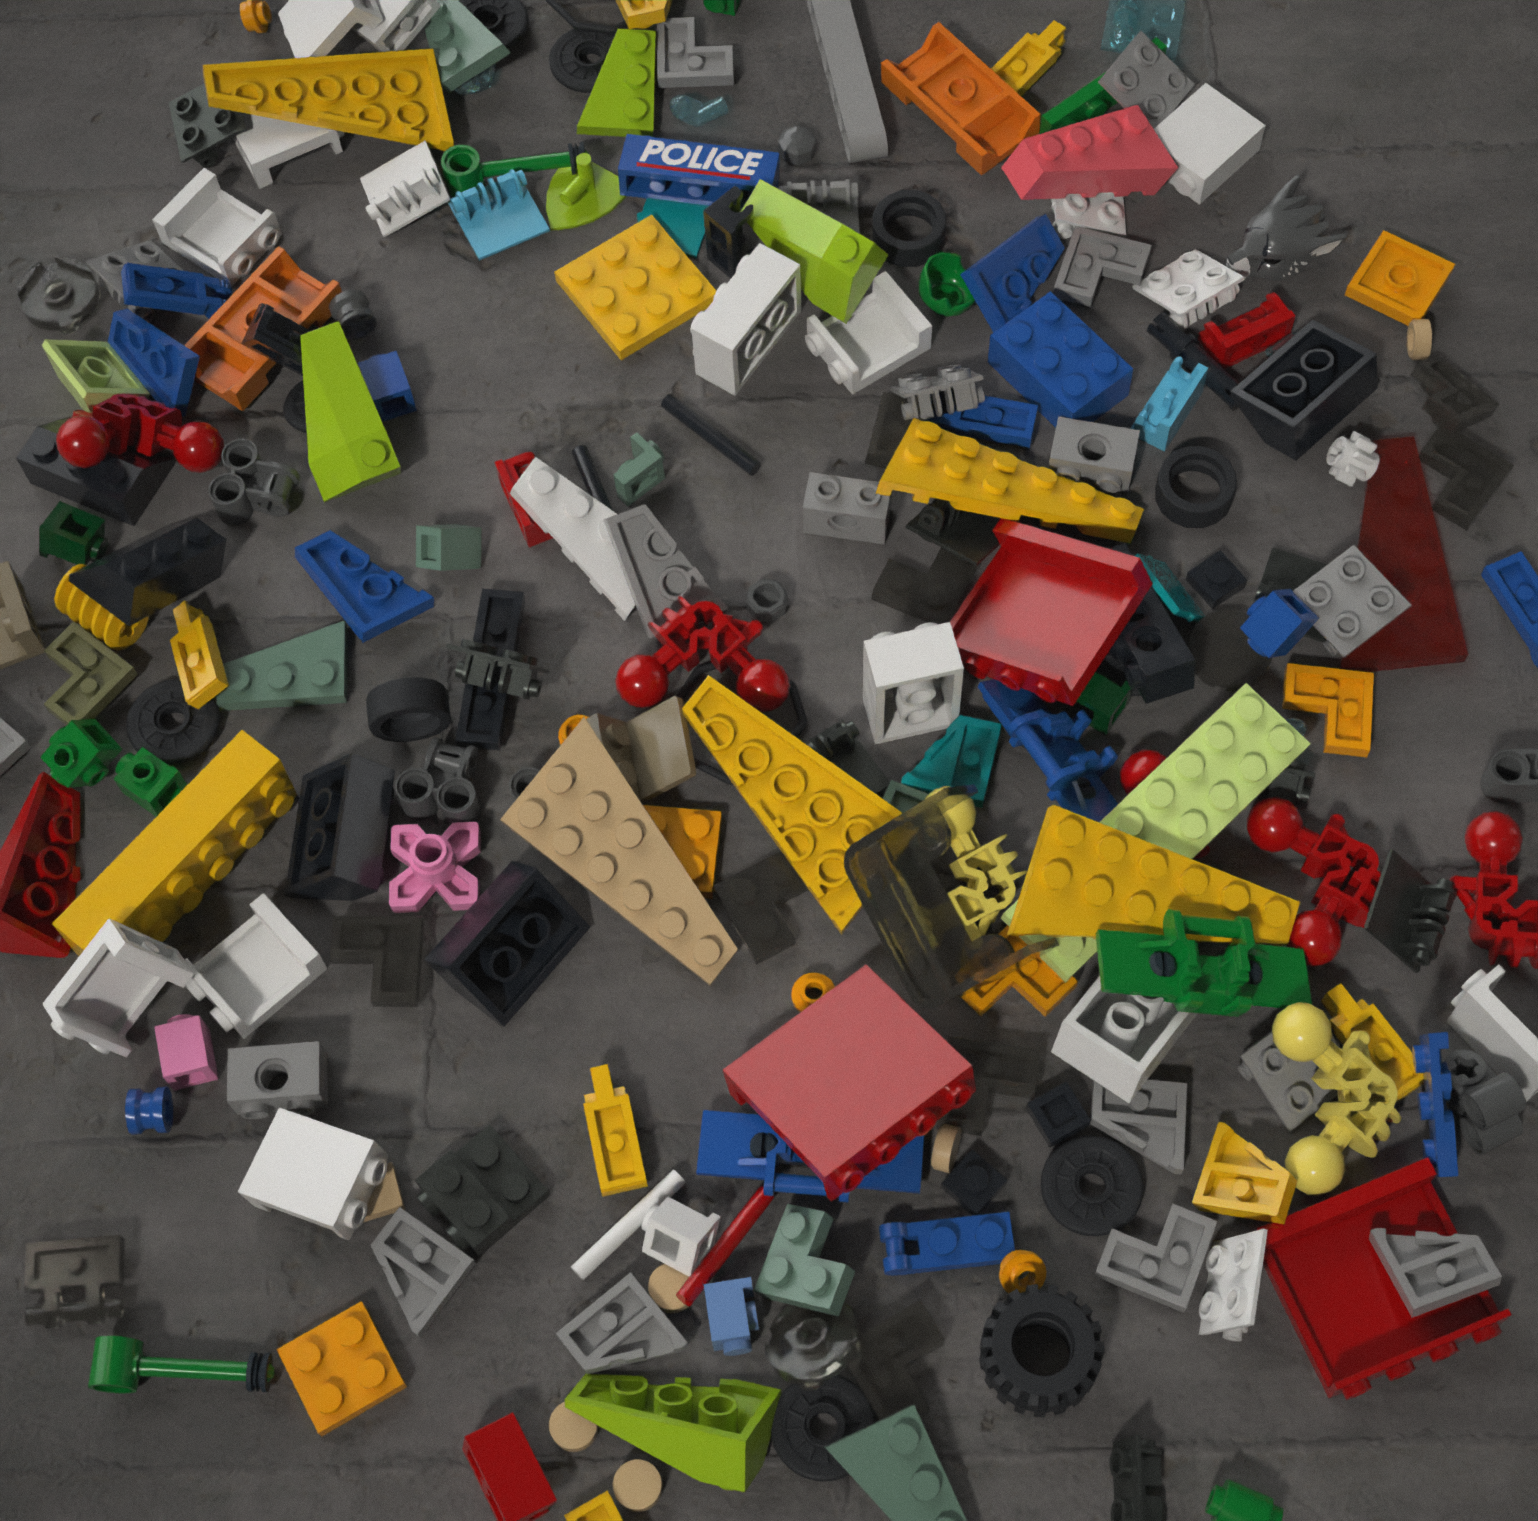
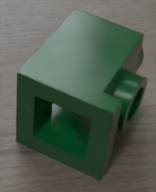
[39,501,108,565]
[1062,671,1132,736]

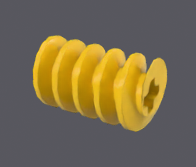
[54,564,149,651]

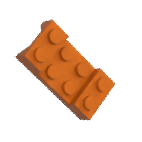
[881,22,1041,176]
[184,246,342,411]

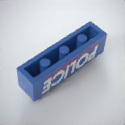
[618,134,780,210]

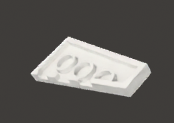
[510,457,636,621]

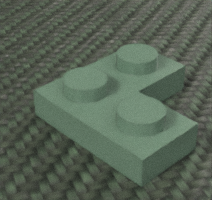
[753,1204,855,1316]

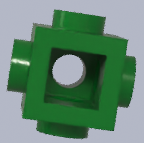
[40,719,122,788]

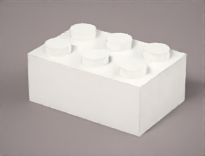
[690,243,801,396]
[863,622,964,744]
[1051,976,1198,1103]

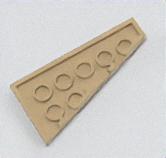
[500,717,738,986]

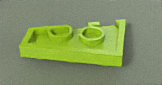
[577,29,656,137]

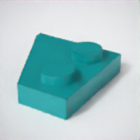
[901,715,1002,808]

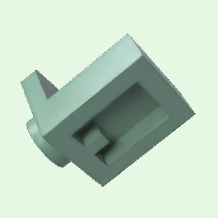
[613,432,665,507]

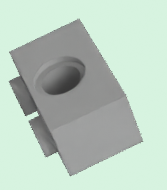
[1048,416,1140,494]
[803,472,892,545]
[227,1041,328,1119]

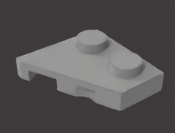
[1090,1079,1187,1175]
[371,1207,476,1338]
[1369,1228,1502,1318]
[556,1272,689,1374]

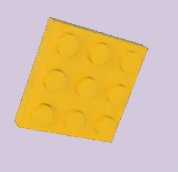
[554,214,716,360]

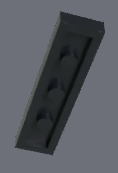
[455,588,525,751]

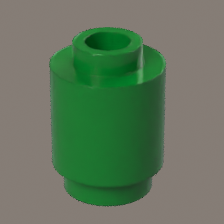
[1205,1479,1284,1521]

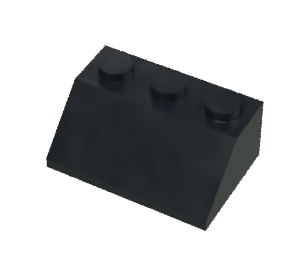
[1231,320,1378,461]
[16,416,176,526]
[69,517,227,626]
[284,753,395,901]
[424,861,591,1027]

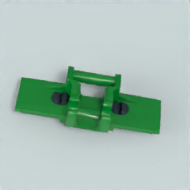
[1095,909,1312,1017]

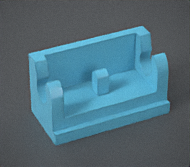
[1130,356,1208,452]

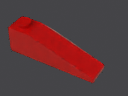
[0,772,80,958]

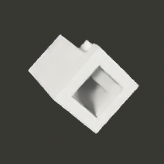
[642,1196,721,1277]

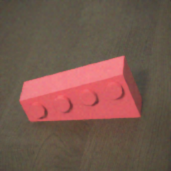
[1001,105,1178,200]

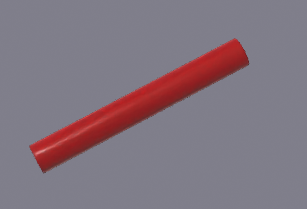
[676,1186,774,1306]

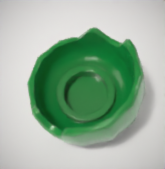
[919,252,975,317]

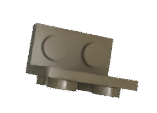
[0,561,45,669]
[586,696,696,803]

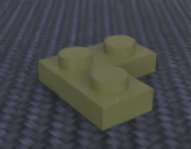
[44,621,138,726]

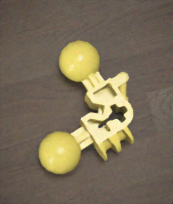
[886,786,1027,963]
[1272,1002,1401,1196]

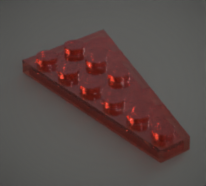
[1339,436,1468,672]

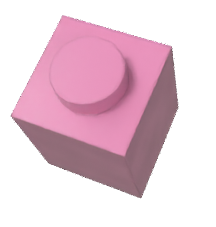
[154,1014,219,1091]

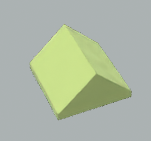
[42,339,150,412]

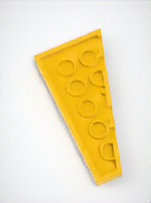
[203,49,454,151]
[875,418,1144,543]
[682,675,922,935]
[1007,805,1300,946]

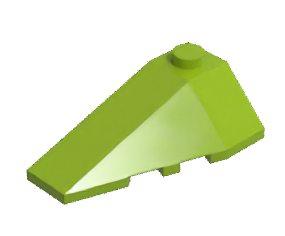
[741,179,888,324]
[300,321,401,503]
[565,1374,781,1492]

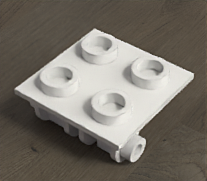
[360,141,450,238]
[1051,192,1126,239]
[1132,249,1245,330]
[1199,1229,1268,1341]

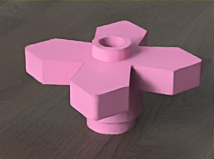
[389,822,481,913]

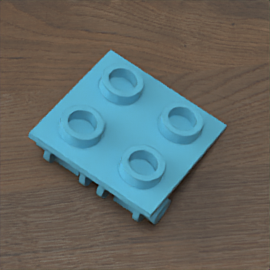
[448,169,550,261]

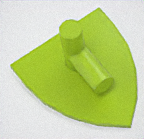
[546,153,627,231]

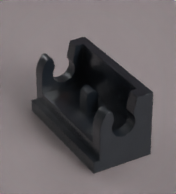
[703,186,755,279]
[241,303,310,376]

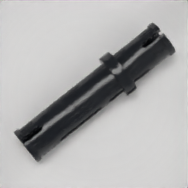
[1146,312,1239,411]

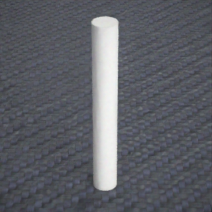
[571,1169,686,1280]

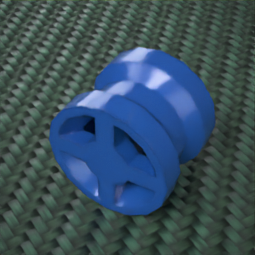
[125,1087,173,1135]

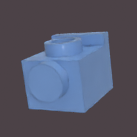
[704,1277,759,1356]

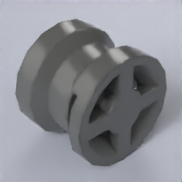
[329,289,377,340]

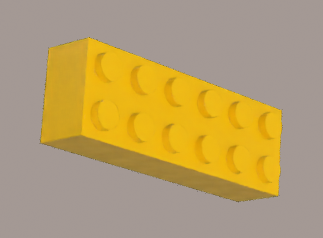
[52,730,297,956]

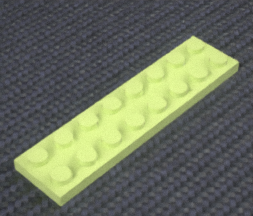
[1001,683,1311,983]

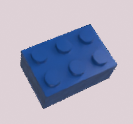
[988,291,1133,428]

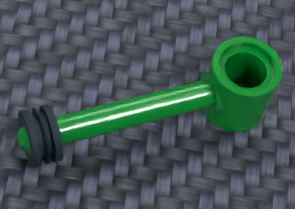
[441,141,589,197]
[88,1336,275,1394]

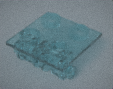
[1100,0,1186,60]

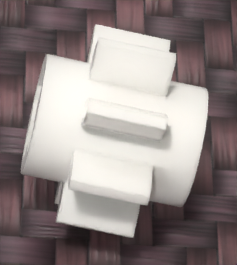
[1326,431,1379,487]

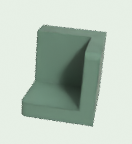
[416,524,481,571]

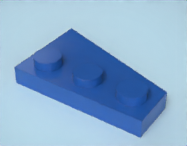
[960,214,1065,333]
[108,309,200,417]
[295,530,434,643]
[1412,1032,1458,1177]

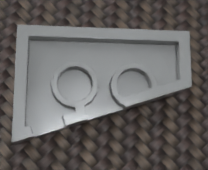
[604,504,728,638]

